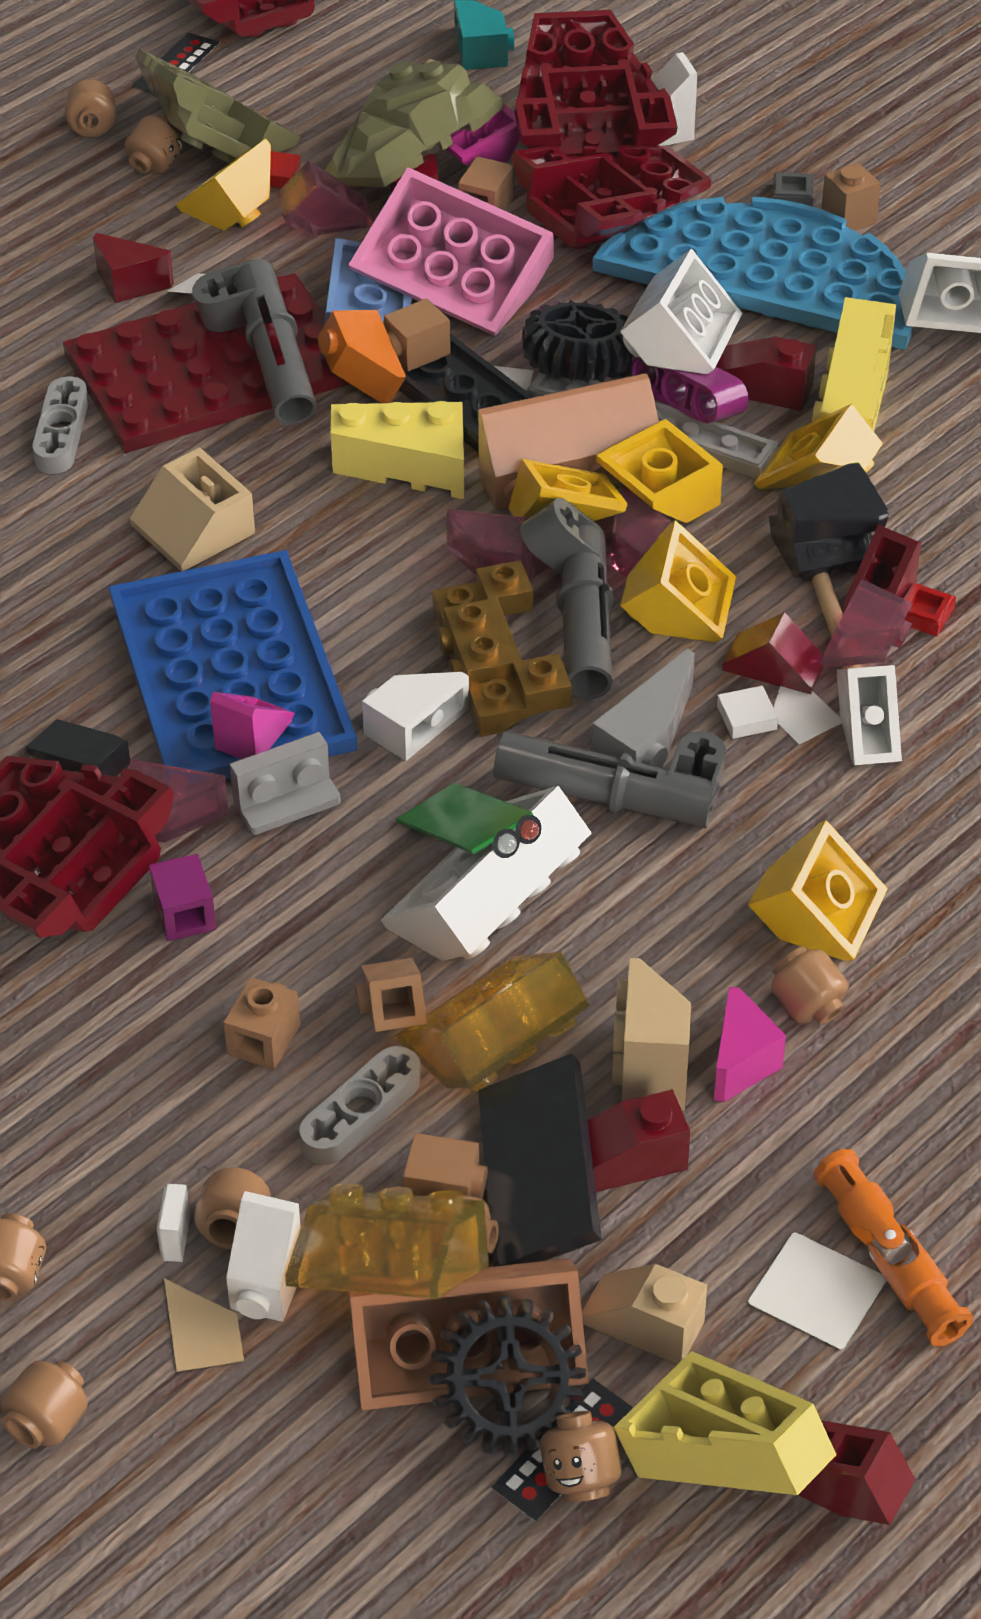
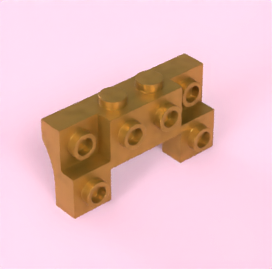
[432,560,572,737]

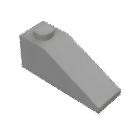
[592,648,695,768]

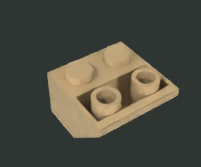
[130,447,255,571]
[612,958,691,1111]

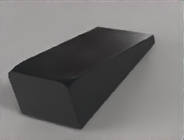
[26,719,131,776]

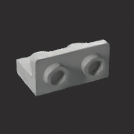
[230,732,341,835]

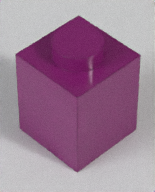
[149,854,216,942]

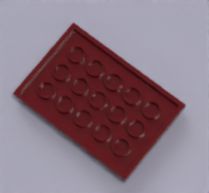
[63,273,350,454]

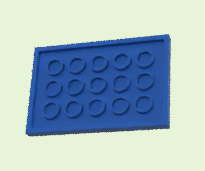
[108,550,358,791]

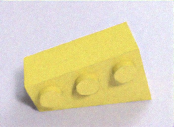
[812,297,896,432]
[330,401,464,500]
[613,1351,836,1495]

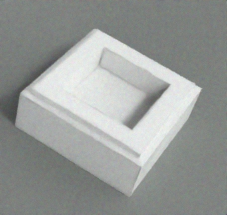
[717,685,778,739]
[157,1184,191,1262]

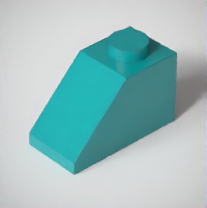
[454,0,515,70]

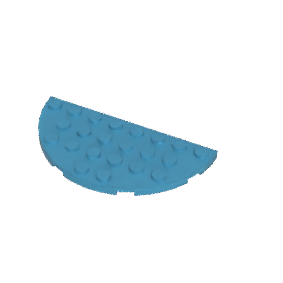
[592,197,913,350]

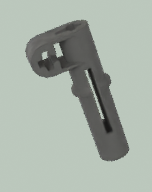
[192,259,317,425]
[520,498,614,699]
[493,731,726,829]

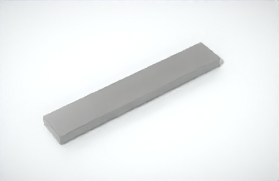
[527,373,778,479]

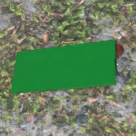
[396,782,542,858]

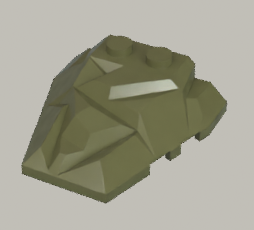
[135,48,300,163]
[321,61,504,187]

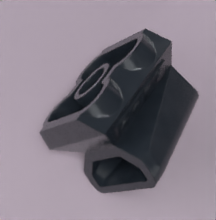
[768,462,889,581]

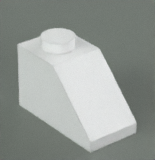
[652,52,697,146]
[837,665,902,765]
[362,672,469,761]
[226,1191,304,1322]

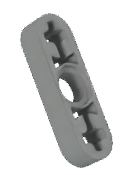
[32,376,88,474]
[299,1046,421,1165]

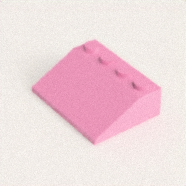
[348,167,554,336]

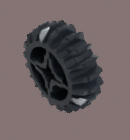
[522,300,634,383]
[428,1296,586,1457]

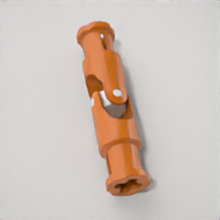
[813,1149,974,1346]

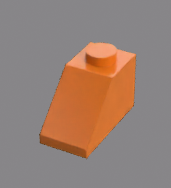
[317,310,406,403]

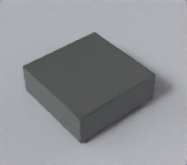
[773,172,814,207]

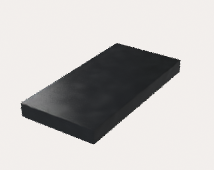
[399,333,534,453]
[478,1053,602,1267]

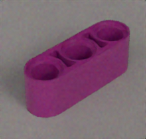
[632,356,748,424]

